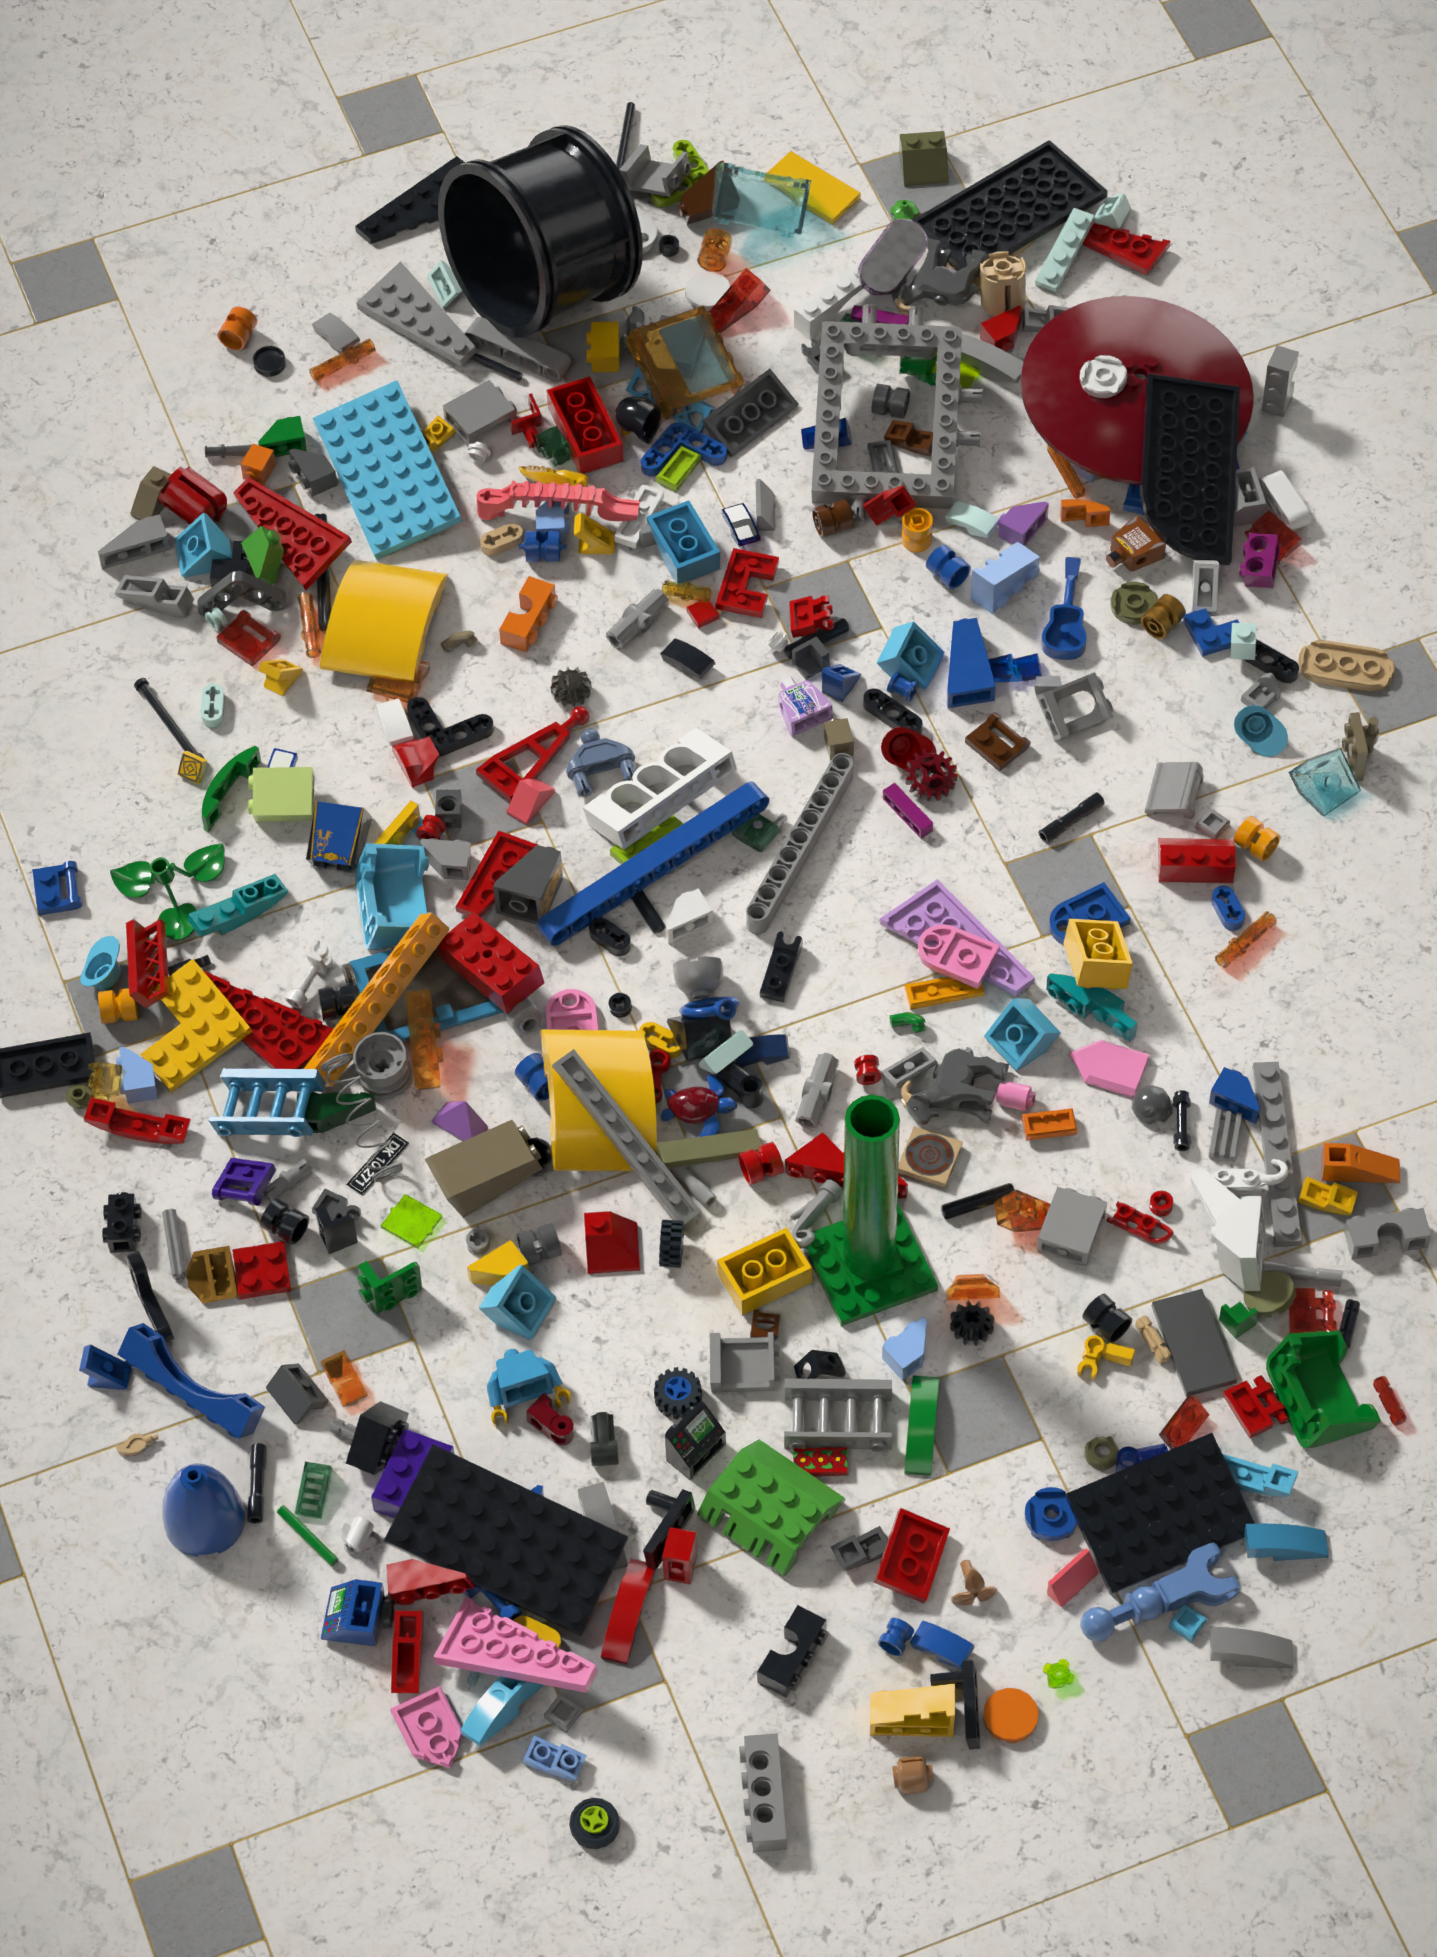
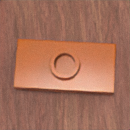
[1022,1108,1077,1141]

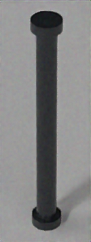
[134,678,205,759]

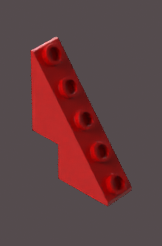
[785,1132,908,1199]

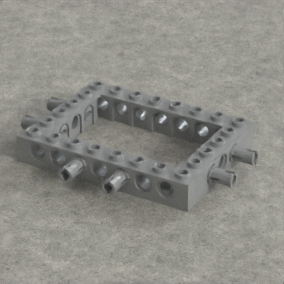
[811,304,983,524]

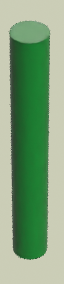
[277,1505,338,1566]

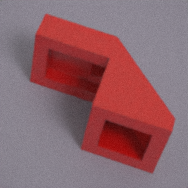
[863,485,917,526]

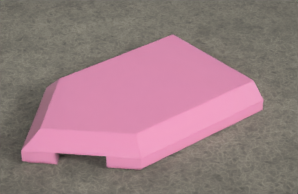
[1069,1040,1150,1098]
[390,1686,463,1768]

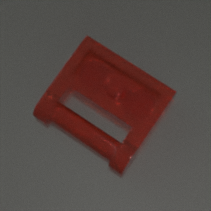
[216,609,281,667]

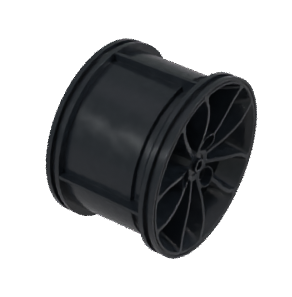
[438,125,643,338]

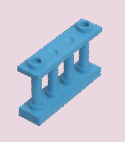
[209,1069,326,1137]

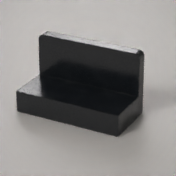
[315,1205,358,1254]

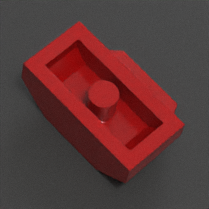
[392,737,440,788]

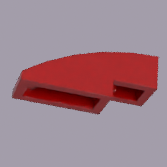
[391,1610,424,1694]

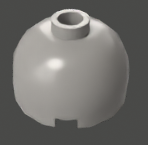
[673,956,723,999]

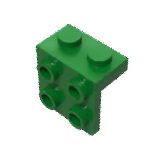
[357,1261,422,1314]

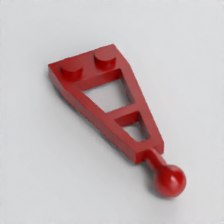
[476,706,590,802]

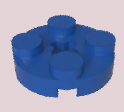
[1024,1487,1078,1541]

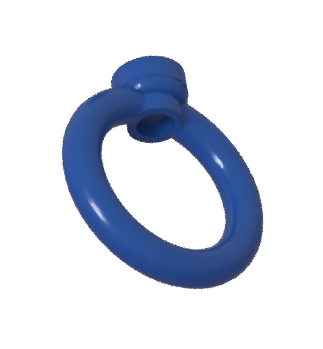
[679,997,740,1020]

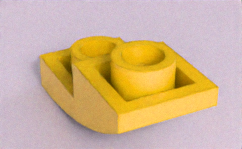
[420,415,456,454]

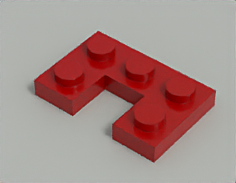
[715,548,779,618]

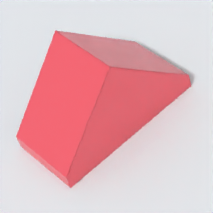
[507,778,555,825]

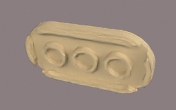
[1298,640,1395,692]

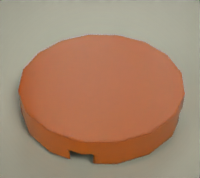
[983,1688,1039,1743]

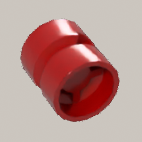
[738,1142,784,1185]

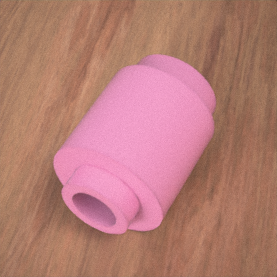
[996,1081,1036,1111]

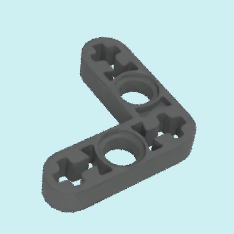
[197,571,287,617]

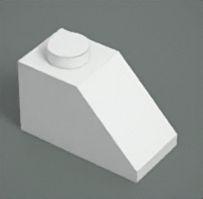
[1192,560,1219,612]
[666,888,713,944]

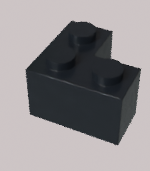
[346,1401,409,1475]

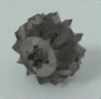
[550,667,592,708]

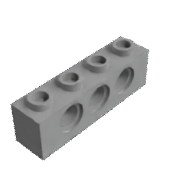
[739,1733,787,1852]

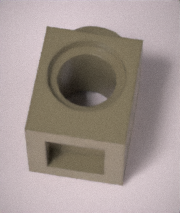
[824,718,854,760]

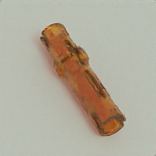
[309,338,376,382]
[297,592,321,658]
[1215,911,1277,968]

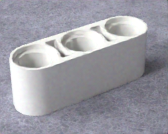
[1258,470,1311,532]

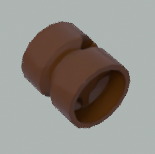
[812,499,854,538]

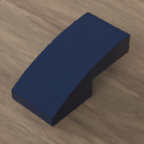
[735,1034,790,1067]

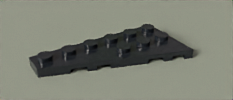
[355,156,465,244]

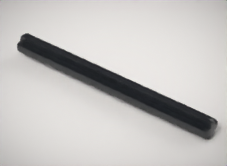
[315,513,331,631]

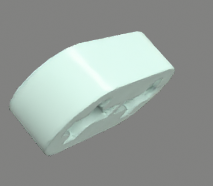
[201,683,225,728]

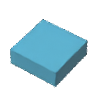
[1169,1604,1208,1642]

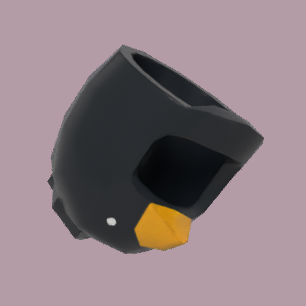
[615,396,662,444]

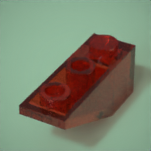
[702,268,771,335]

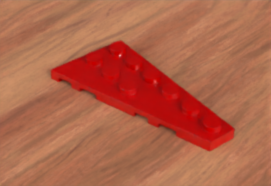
[233,477,352,591]

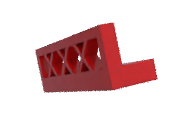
[126,919,169,1009]

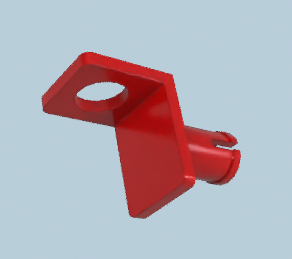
[510,393,543,448]

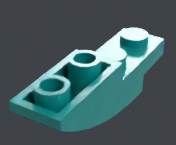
[188,873,288,938]
[1046,973,1137,1042]

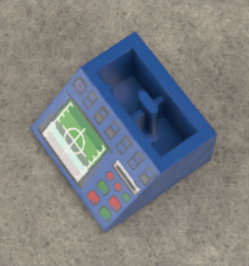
[321,1579,385,1646]

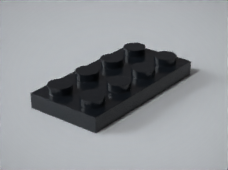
[0,1032,98,1098]

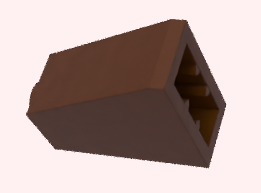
[678,160,740,225]

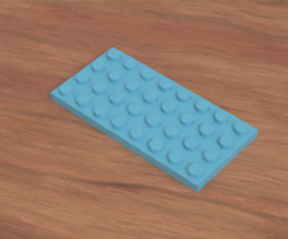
[313,380,462,560]

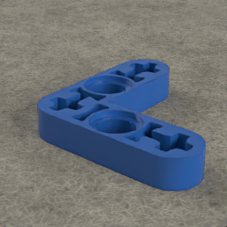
[641,422,727,477]

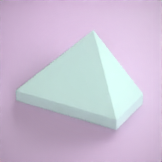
[427,260,462,309]

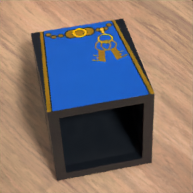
[306,801,372,873]

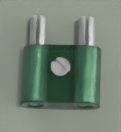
[731,806,787,852]

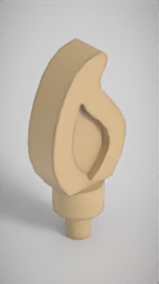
[116,1434,159,1456]

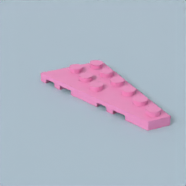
[434,1596,597,1693]

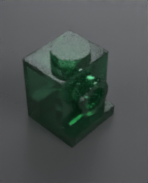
[536,426,571,467]

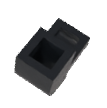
[210,541,253,588]

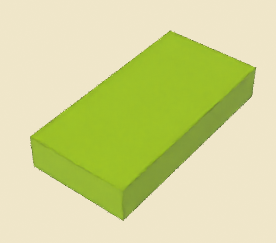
[656,446,701,492]

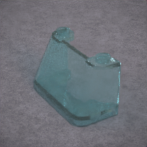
[712,162,811,238]

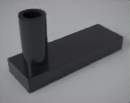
[643,1489,696,1570]
[930,1660,980,1750]

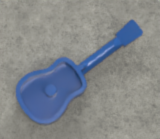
[1041,557,1086,660]

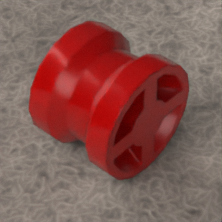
[416,815,446,840]
[854,1055,882,1085]

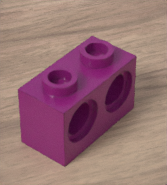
[1239,533,1281,588]

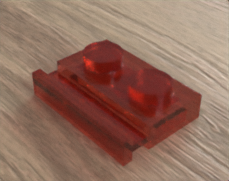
[1244,510,1303,566]

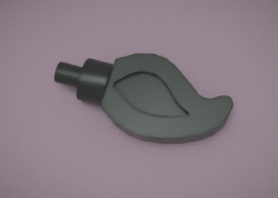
[382,1595,395,1628]

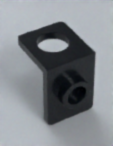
[794,1350,846,1379]

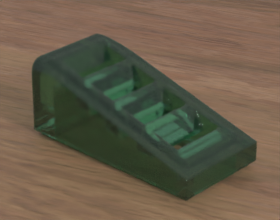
[295,1461,333,1519]

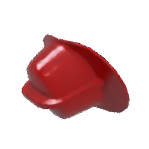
[881,727,937,770]

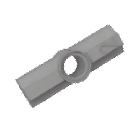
[606,589,669,649]
[795,1053,839,1129]

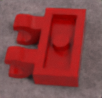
[789,595,834,638]

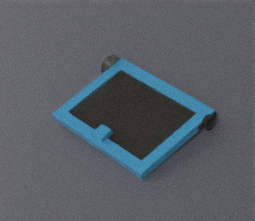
[342,947,504,1042]

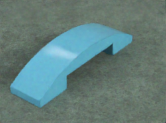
[1220,1448,1298,1497]

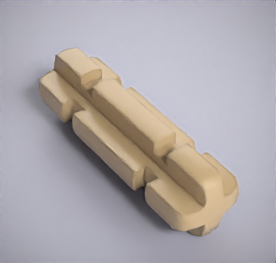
[1135,1316,1171,1364]

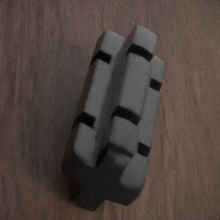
[1339,1299,1360,1349]

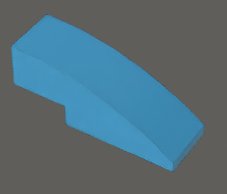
[1244,1523,1329,1561]

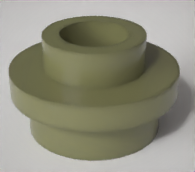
[66,1085,92,1110]

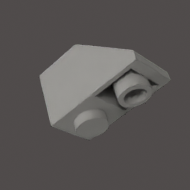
[420,838,472,880]

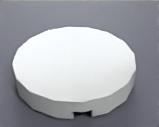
[685,271,731,311]
[1080,355,1127,398]

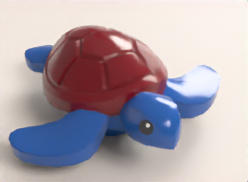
[660,1075,737,1137]

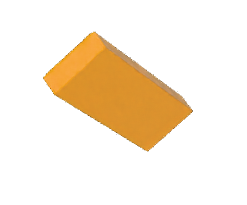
[904,977,984,1010]

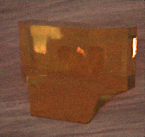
[945,1274,1000,1301]

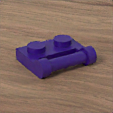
[212,1158,277,1206]

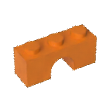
[499,576,558,652]

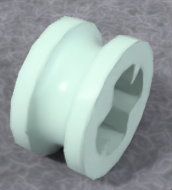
[205,607,228,631]

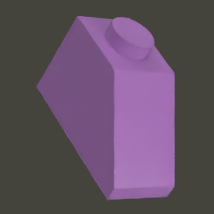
[997,502,1049,546]

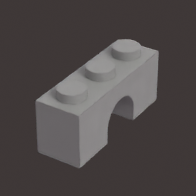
[1262,345,1299,417]
[1344,1208,1431,1259]

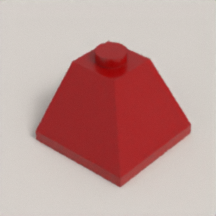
[584,1211,640,1274]

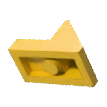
[574,512,616,554]
[258,659,303,696]

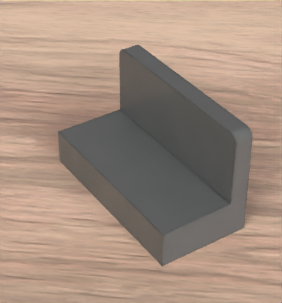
[266,1363,329,1424]

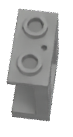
[1036,672,1113,741]

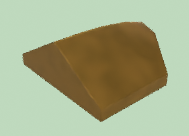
[186,1246,238,1303]

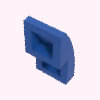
[910,1620,975,1669]

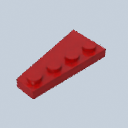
[456,830,538,917]

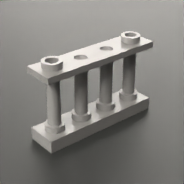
[784,1378,892,1452]

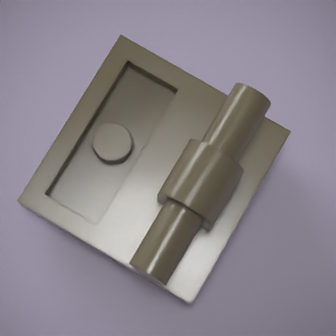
[1342,712,1379,781]

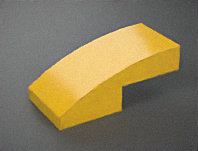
[1297,1176,1358,1216]

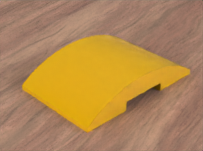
[320,560,448,683]
[541,1029,657,1171]

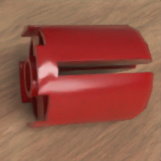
[159,466,227,525]

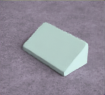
[1094,194,1131,228]
[699,1030,753,1074]

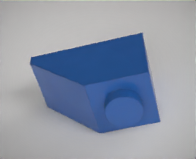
[1209,1067,1260,1124]

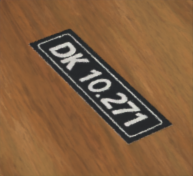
[346,1132,409,1195]

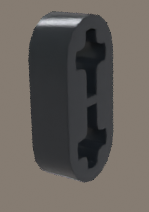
[589,917,631,956]

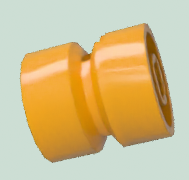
[902,508,933,552]
[1233,816,1281,861]
[98,988,138,1024]

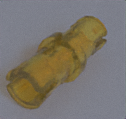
[662,580,711,603]

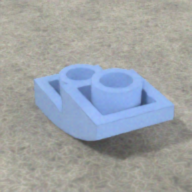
[522,1735,587,1781]

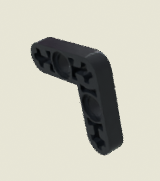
[407,697,494,757]
[126,1251,174,1343]

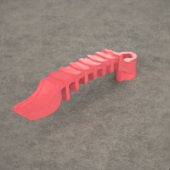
[476,481,640,521]

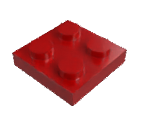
[232,1241,291,1300]

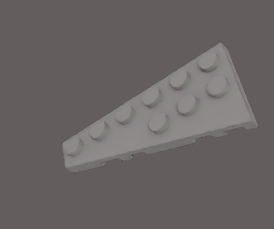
[356,261,476,367]

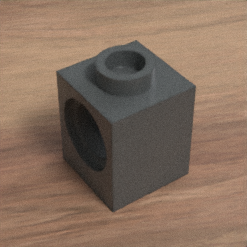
[435,790,462,829]

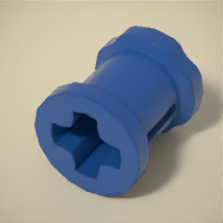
[887,672,918,702]

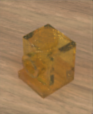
[88,1061,122,1101]

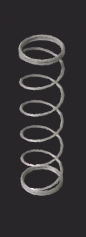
[321,1053,403,1182]

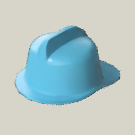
[1234,705,1288,757]
[80,936,121,991]

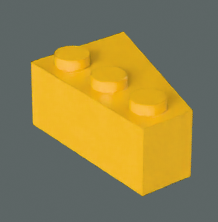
[870,1684,955,1737]

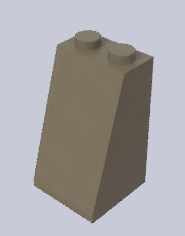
[425,1120,543,1218]

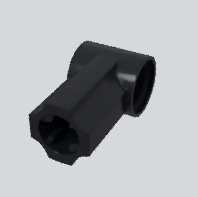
[717,1061,764,1108]

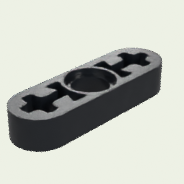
[1242,639,1299,683]
[863,688,923,734]

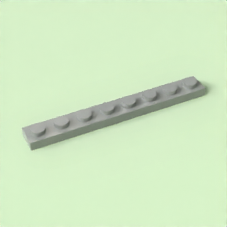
[552,1049,701,1226]
[1252,1061,1302,1247]

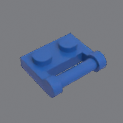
[32,861,82,915]

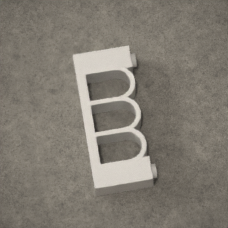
[583,728,737,850]

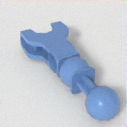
[1080,1543,1242,1642]

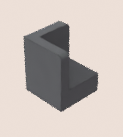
[792,637,830,679]

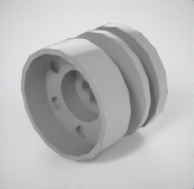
[353,1032,412,1099]

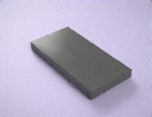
[1151,1289,1237,1397]

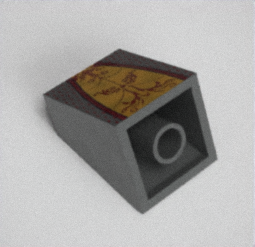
[493,845,563,924]

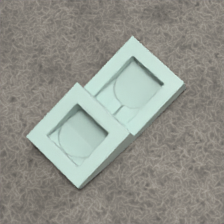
[945,501,999,538]

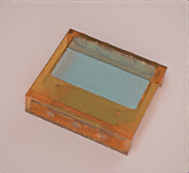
[626,305,744,420]

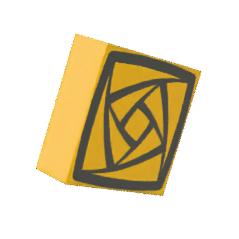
[177,751,207,784]

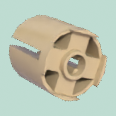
[980,251,1026,317]

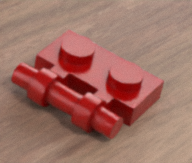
[1223,1375,1289,1439]

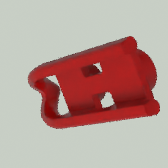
[1106,1201,1174,1244]

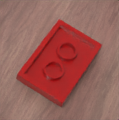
[874,1508,950,1603]

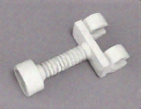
[285,941,333,1009]

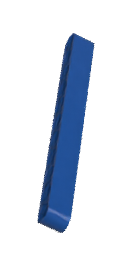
[536,781,770,946]

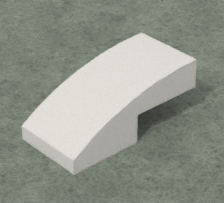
[376,698,414,746]

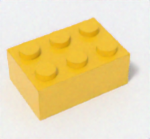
[1063,919,1133,990]
[717,1227,812,1316]

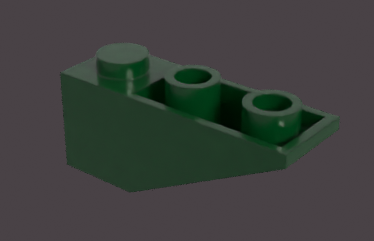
[296,1092,376,1133]

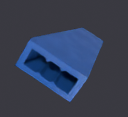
[946,618,996,709]

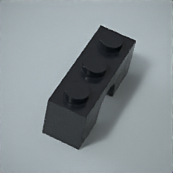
[757,1605,829,1698]

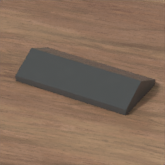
[702,368,799,457]

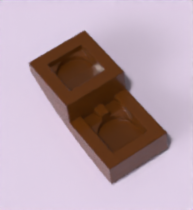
[884,420,933,456]

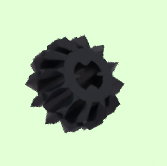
[950,1300,994,1346]

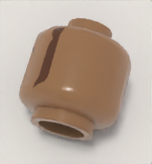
[892,1756,934,1795]

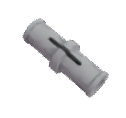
[263,1159,313,1202]

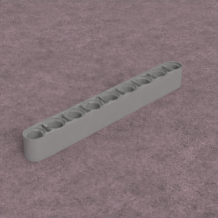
[746,753,853,935]

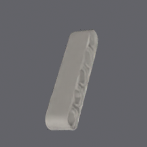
[464,317,572,382]

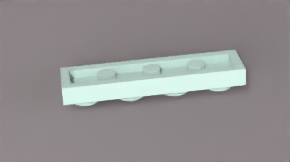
[1035,208,1095,293]

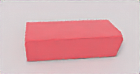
[1047,1548,1098,1607]

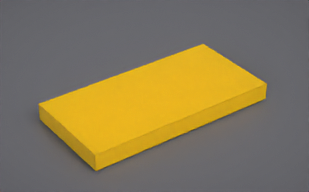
[762,151,861,225]

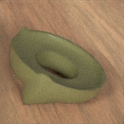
[1085,1436,1120,1470]

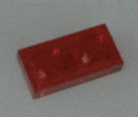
[1159,1396,1210,1450]

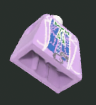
[778,678,832,737]

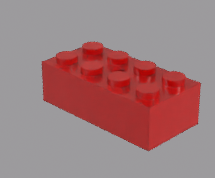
[546,376,624,474]
[437,912,545,1014]

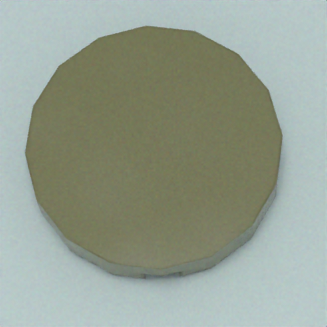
[1110,581,1158,625]
[1244,1270,1296,1318]

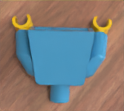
[487,1349,571,1427]

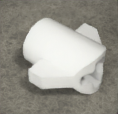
[340,1517,377,1555]

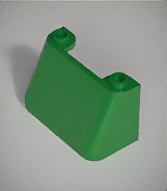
[1266,1330,1381,1448]

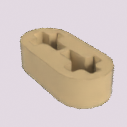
[480,523,523,556]

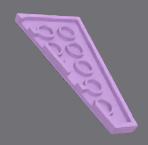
[880,879,1035,996]

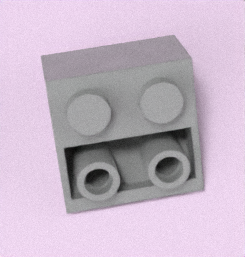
[1233,467,1266,526]

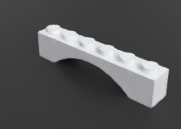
[794,254,869,340]

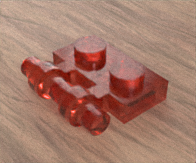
[1288,1288,1337,1333]

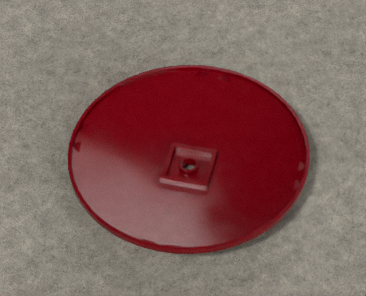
[1021,296,1254,485]

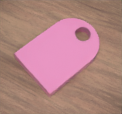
[918,924,1000,989]
[545,989,598,1030]

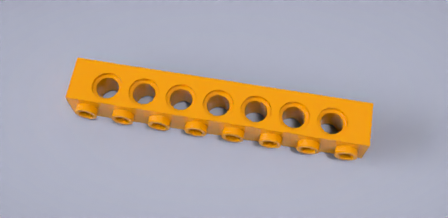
[304,913,450,1087]

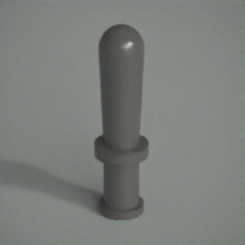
[205,444,251,458]

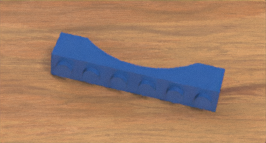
[117,1323,265,1439]

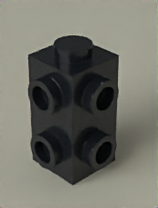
[102,1192,142,1253]

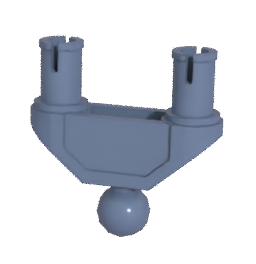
[566,729,636,797]

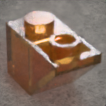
[994,1190,1051,1232]

